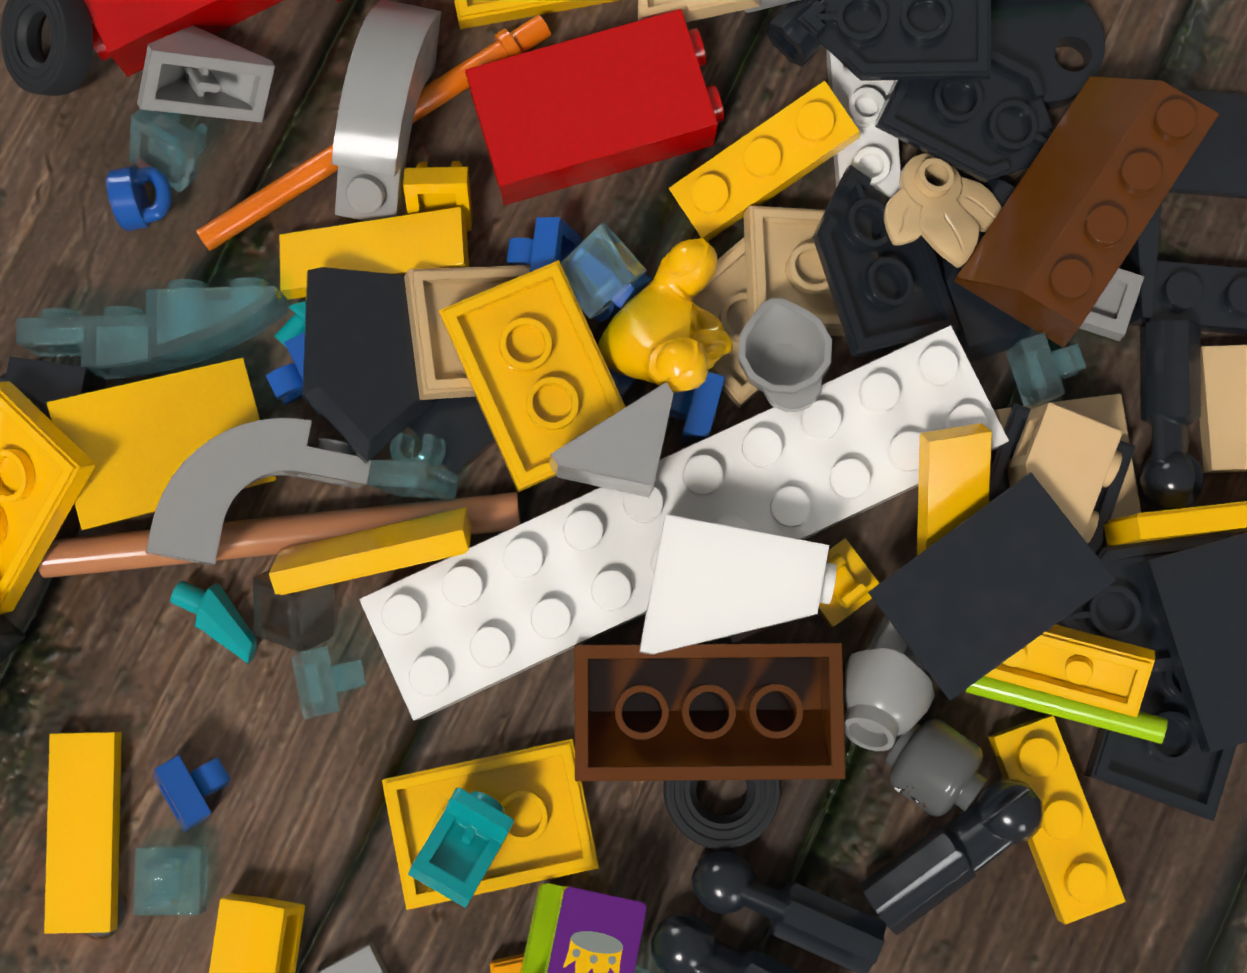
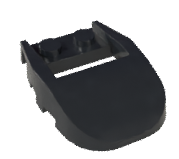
[1121,90,1247,335]

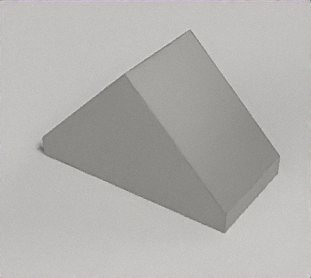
[137,25,275,123]
[550,383,674,498]

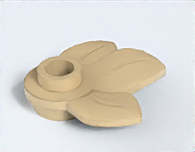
[884,153,1002,268]

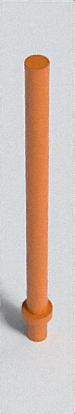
[196,14,551,251]

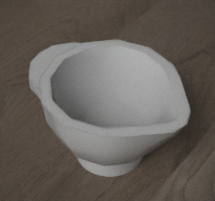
[738,298,832,412]
[843,648,934,751]

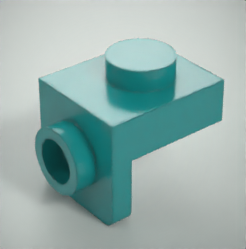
[408,788,514,908]

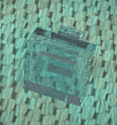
[129,109,208,192]
[1006,333,1086,407]
[367,433,458,499]
[292,646,366,720]
[133,845,208,915]

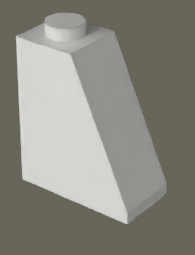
[639,514,837,655]

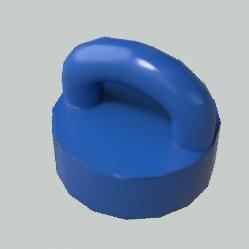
[106,166,172,232]

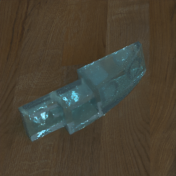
[16,278,288,379]

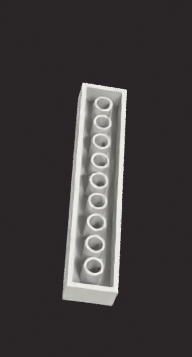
[359,325,1009,720]

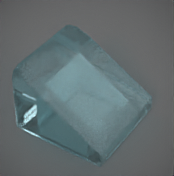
[560,222,647,319]

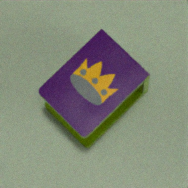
[520,883,646,973]

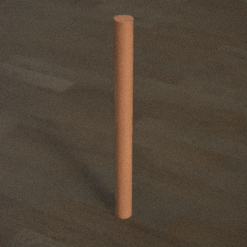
[38,492,521,578]

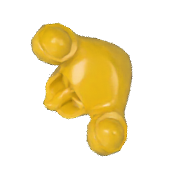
[598,238,733,393]

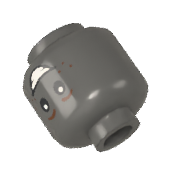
[885,719,988,816]

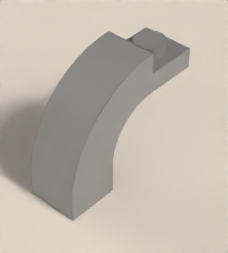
[332,0,441,221]
[145,418,371,565]

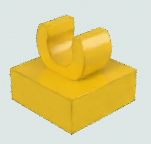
[403,161,473,231]
[818,538,879,628]

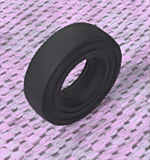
[1,0,93,96]
[663,780,781,849]

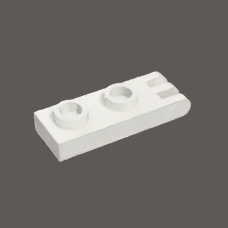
[827,50,901,199]

